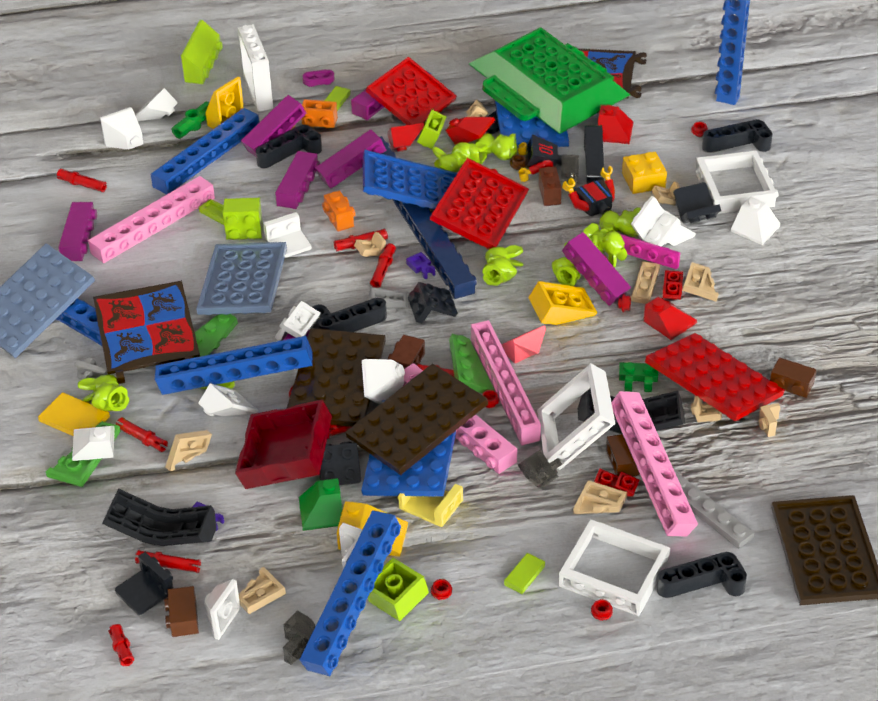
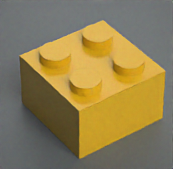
[622,151,667,194]

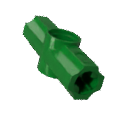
[171,101,209,139]

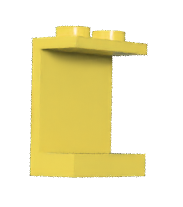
[397,484,463,527]

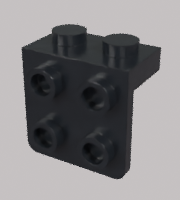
[673,182,721,224]
[408,282,458,324]
[319,441,361,486]
[115,552,173,615]

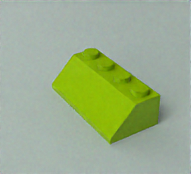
[181,20,223,84]

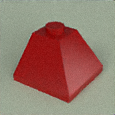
[598,105,634,144]
[445,117,495,145]
[387,123,424,152]
[644,297,697,340]

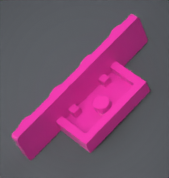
[620,234,680,269]

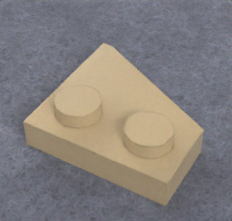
[682,262,719,302]
[165,430,212,471]
[573,480,627,514]
[239,567,286,614]

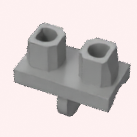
[75,357,110,380]

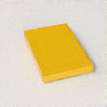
[38,392,110,436]

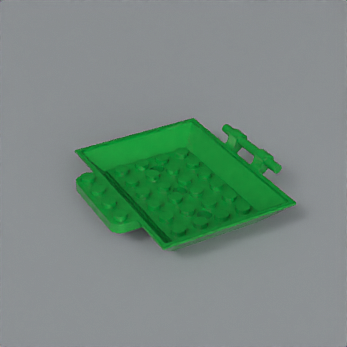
[469,27,630,134]

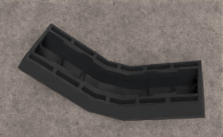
[577,389,686,434]
[102,488,216,546]

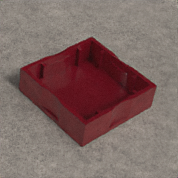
[235,400,332,489]

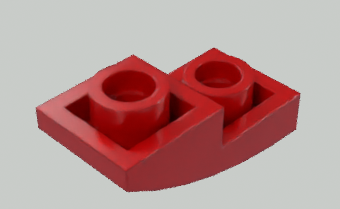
[662,270,683,300]
[594,468,640,497]

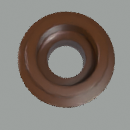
[510,155,526,170]

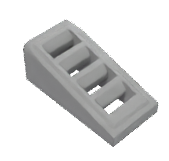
[368,287,407,308]

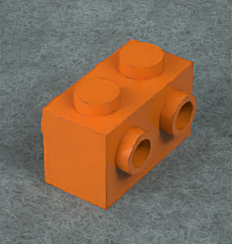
[301,99,338,128]
[322,190,355,232]

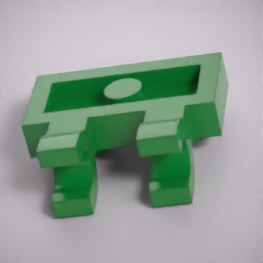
[619,362,658,392]

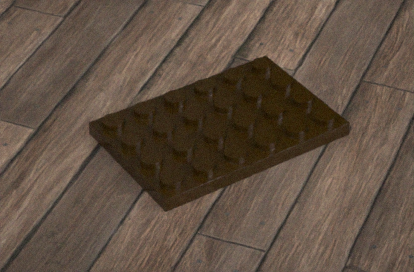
[287,328,386,427]
[345,363,488,475]
[771,495,878,605]

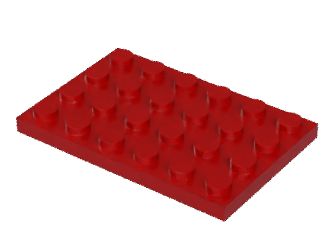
[429,158,529,249]
[645,333,785,421]

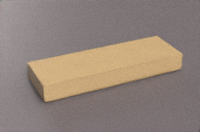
[631,261,660,304]

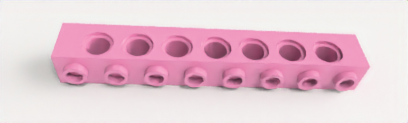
[88,176,215,263]
[471,320,541,446]
[402,363,517,474]
[611,391,698,536]

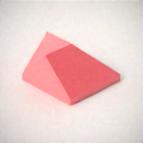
[501,325,546,364]

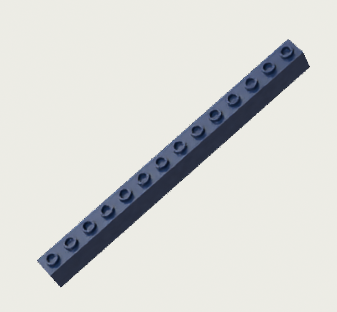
[380,136,477,299]

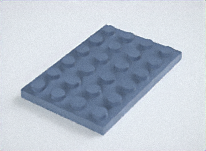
[196,242,287,315]
[0,243,95,358]

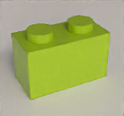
[417,110,446,149]

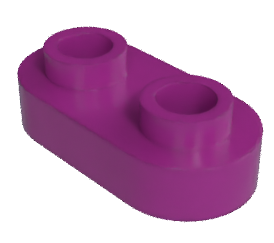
[302,69,335,87]

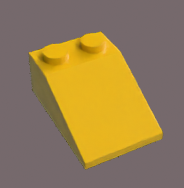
[206,76,244,129]
[528,281,597,325]
[337,501,408,557]

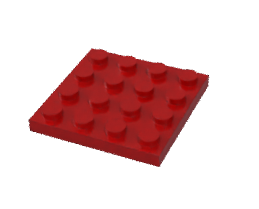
[365,57,457,125]

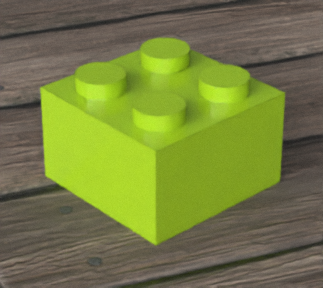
[223,198,263,240]
[368,557,429,622]

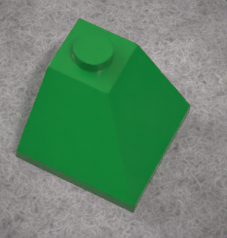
[299,478,343,531]

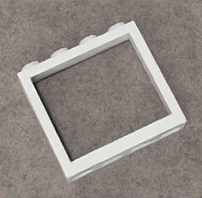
[238,24,273,112]
[695,150,778,214]
[537,363,615,470]
[559,520,670,616]

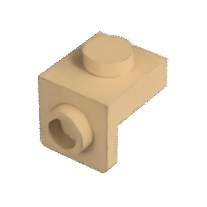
[466,100,489,117]
[652,181,681,206]
[354,232,386,257]
[691,396,722,422]
[758,403,780,437]

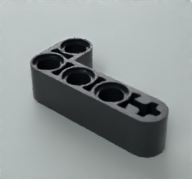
[702,119,773,153]
[256,125,322,169]
[584,125,604,184]
[312,297,387,332]
[657,552,747,598]

